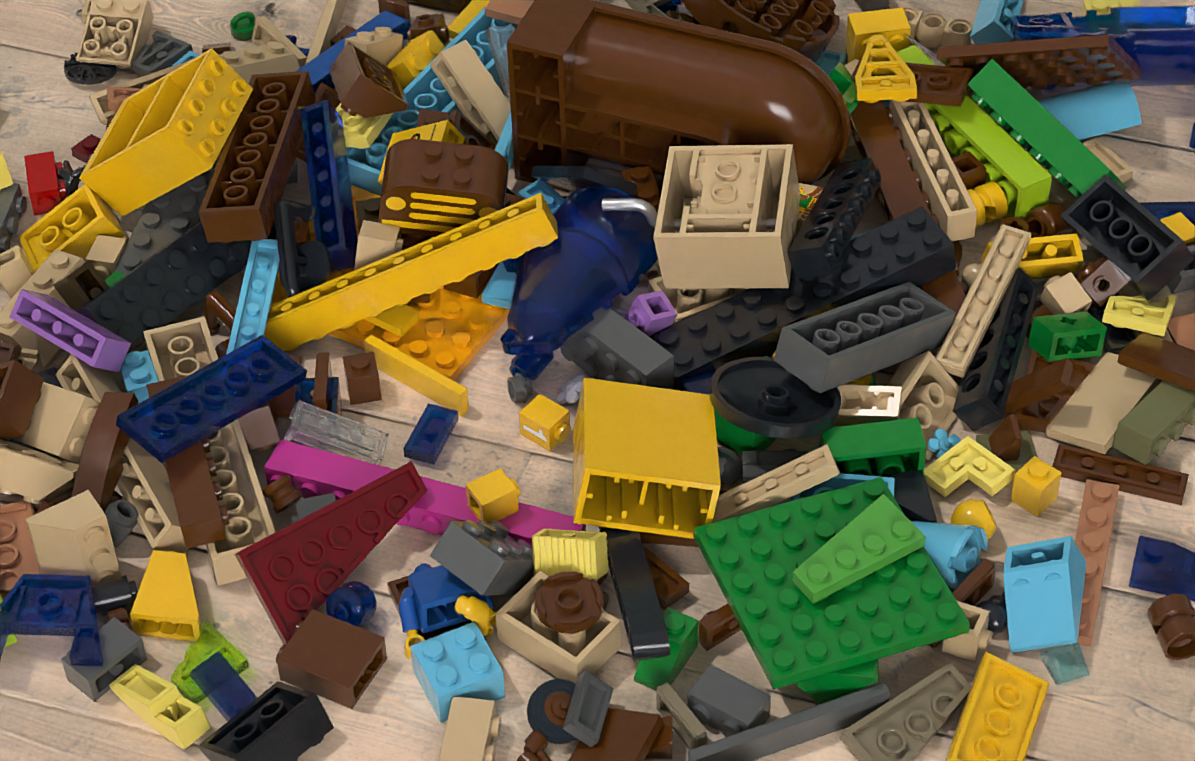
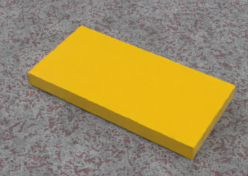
[945,652,1050,761]

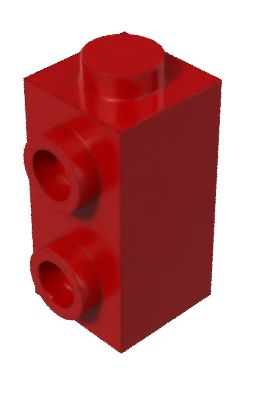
[24,151,67,215]

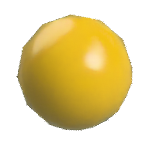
[951,499,997,540]

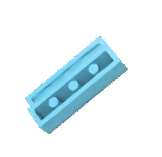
[1025,81,1142,151]

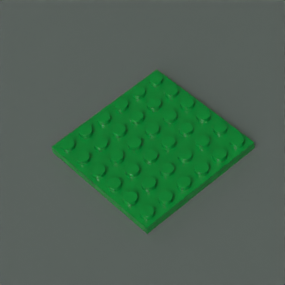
[693,477,970,689]

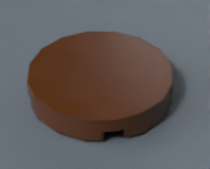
[535,571,604,633]

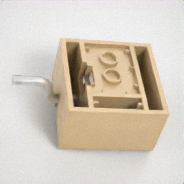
[602,144,801,289]

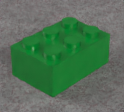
[819,418,927,477]

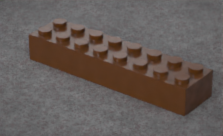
[199,71,316,243]

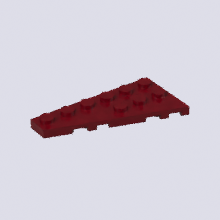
[235,461,427,645]

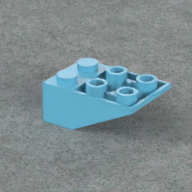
[1003,536,1087,653]

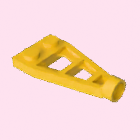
[855,35,917,103]

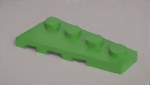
[792,494,926,603]

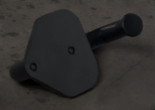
[274,200,330,298]

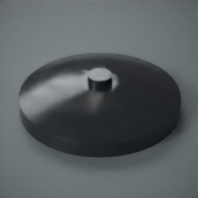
[709,357,841,439]

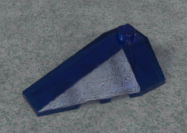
[1128,532,1195,602]

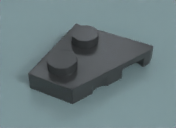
[132,31,193,77]

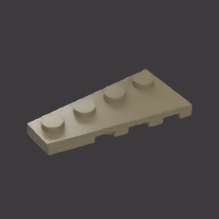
[840,662,971,761]

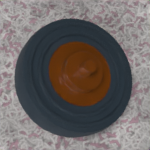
[527,679,577,744]

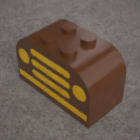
[378,139,508,237]

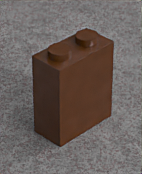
[276,609,387,709]

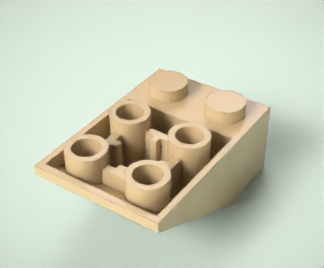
[76,0,154,67]

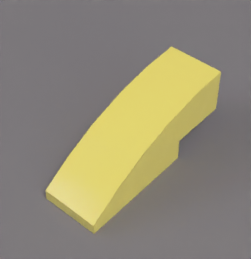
[109,664,211,750]

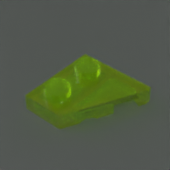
[171,621,249,704]

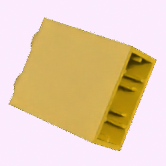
[573,378,721,539]

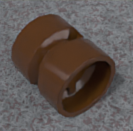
[1147,594,1195,660]

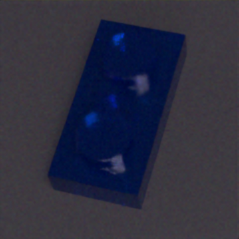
[403,403,459,465]
[190,651,257,722]

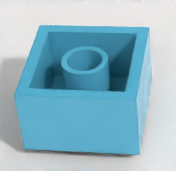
[410,622,505,722]

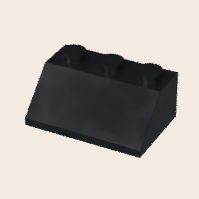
[198,681,334,761]

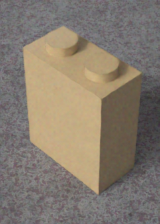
[14,382,100,465]

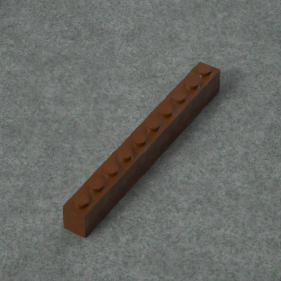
[850,100,968,324]

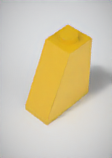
[130,550,204,642]

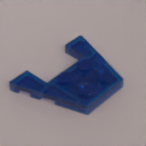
[0,574,103,666]

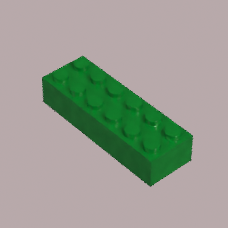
[967,59,1128,199]

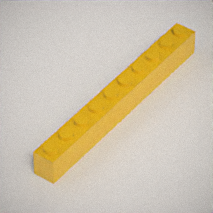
[264,193,558,354]

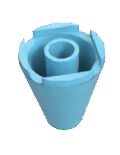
[911,521,988,591]

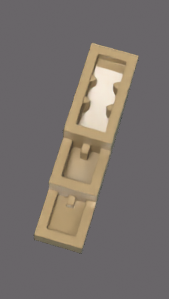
[832,385,903,427]

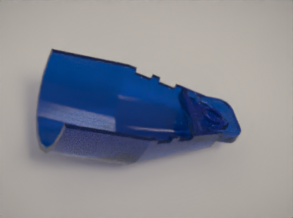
[1010,5,1195,86]
[500,185,658,355]

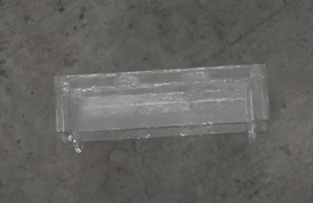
[284,400,389,465]

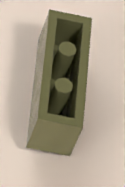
[1112,380,1195,465]

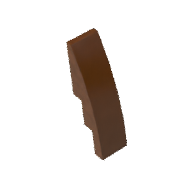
[72,392,138,512]

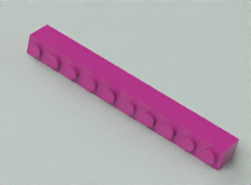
[264,439,586,545]

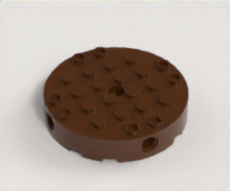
[681,0,840,63]

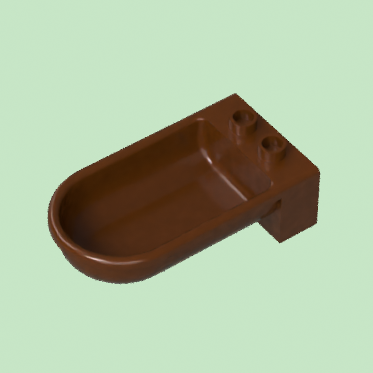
[507,0,851,193]

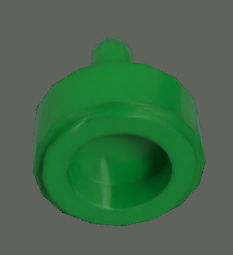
[230,11,256,40]

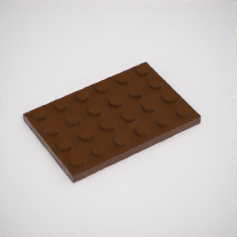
[937,34,1141,89]

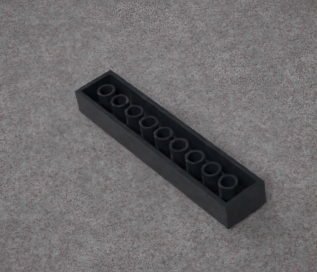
[649,206,956,393]

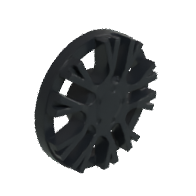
[64,52,117,85]

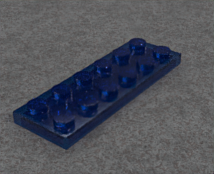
[116,335,307,463]

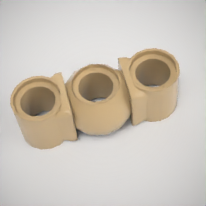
[899,6,973,49]

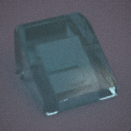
[1040,642,1090,685]

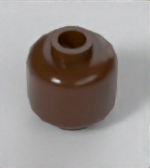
[1026,202,1070,238]

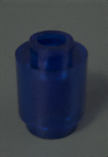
[509,338,554,381]

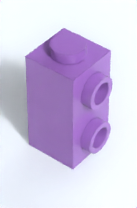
[624,290,677,337]

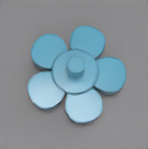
[928,429,961,459]

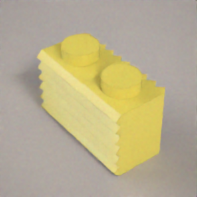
[532,529,609,581]

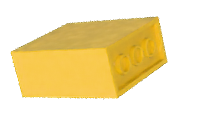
[79,48,253,217]

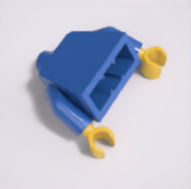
[398,563,497,659]

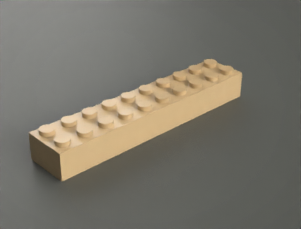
[143,316,275,586]

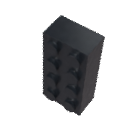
[1060,174,1194,301]

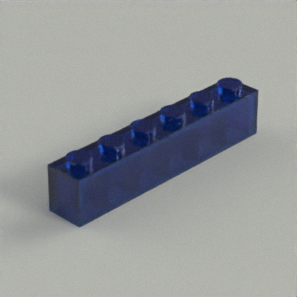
[300,100,358,273]

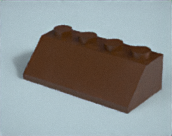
[329,42,409,118]

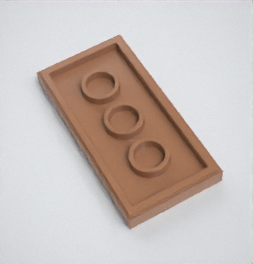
[0,501,47,613]

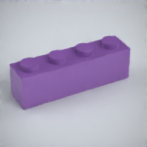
[10,289,131,372]

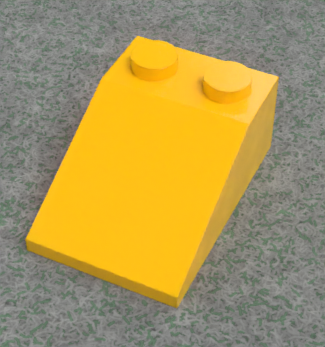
[18,184,125,272]

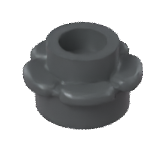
[507,373,533,403]

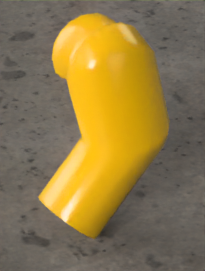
[455,596,490,636]

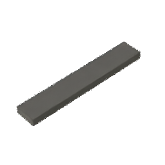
[688,682,890,761]

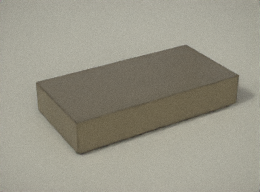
[656,682,707,750]

